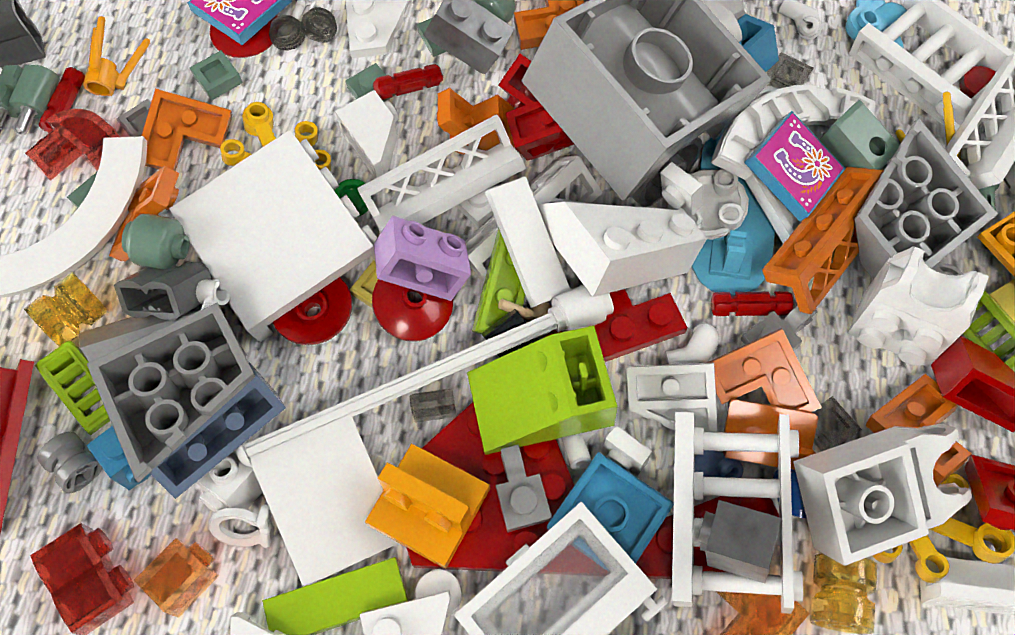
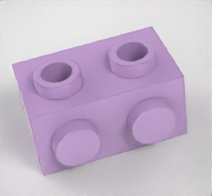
[374,215,471,301]

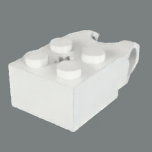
[848,246,989,367]
[793,424,972,566]

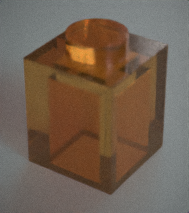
[133,538,219,618]

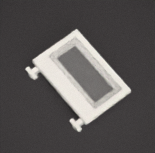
[454,502,668,635]

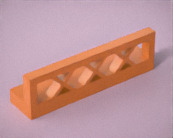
[762,167,884,314]

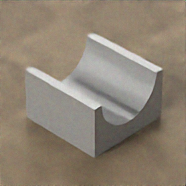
[522,0,772,201]

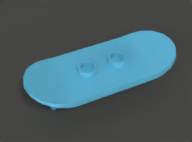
[692,135,775,296]

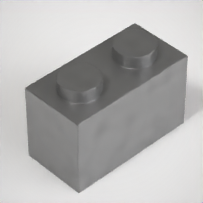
[423,0,515,75]
[698,500,782,583]

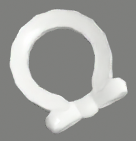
[209,504,274,548]

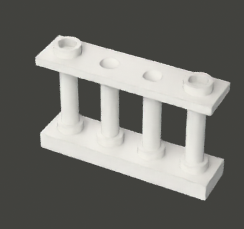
[849,0,1015,133]
[672,412,803,614]

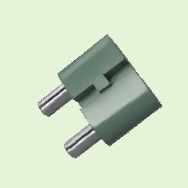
[0,65,60,135]

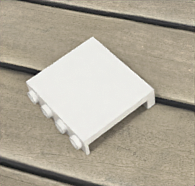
[169,130,377,342]

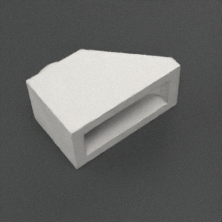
[335,90,399,179]

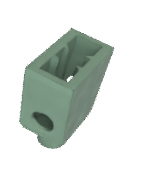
[820,100,900,170]

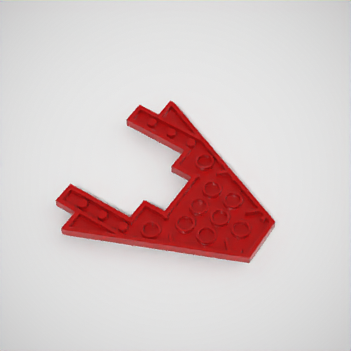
[406,289,779,579]

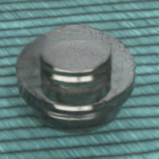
[301,7,337,43]
[269,15,305,50]

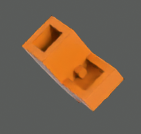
[437,88,515,155]

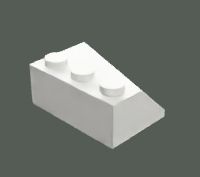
[537,202,707,297]

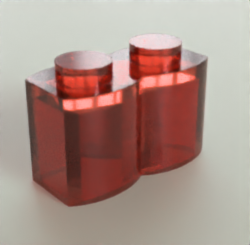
[30,523,134,635]

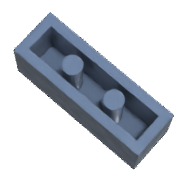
[150,362,286,499]

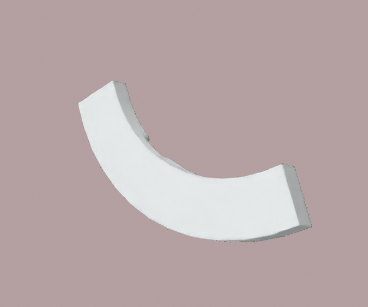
[711,84,876,180]
[0,136,148,298]

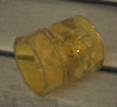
[24,272,110,346]
[810,553,878,634]

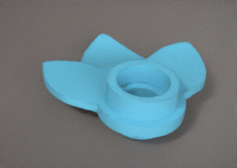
[845,0,907,49]

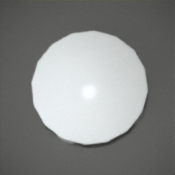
[668,169,749,240]

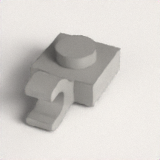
[741,305,818,351]
[496,445,552,532]

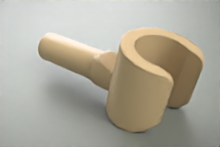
[498,299,552,323]

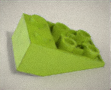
[467,325,618,455]

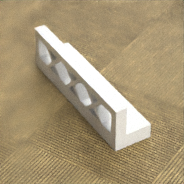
[945,53,1015,189]
[357,114,526,233]
[465,156,603,284]
[920,557,1015,616]

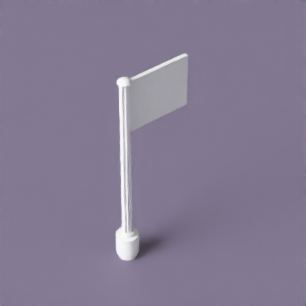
[236,285,614,587]

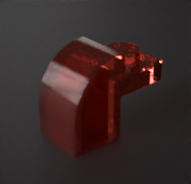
[25,109,120,181]

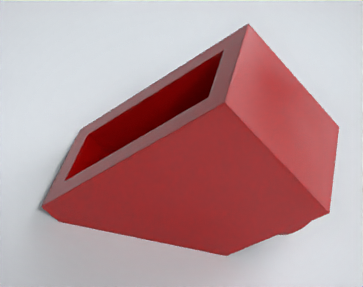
[931,336,1015,433]

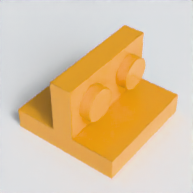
[365,443,490,569]

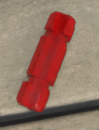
[373,64,443,100]
[38,67,85,134]
[711,291,794,316]

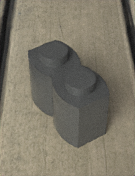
[0,0,46,69]
[114,262,213,320]

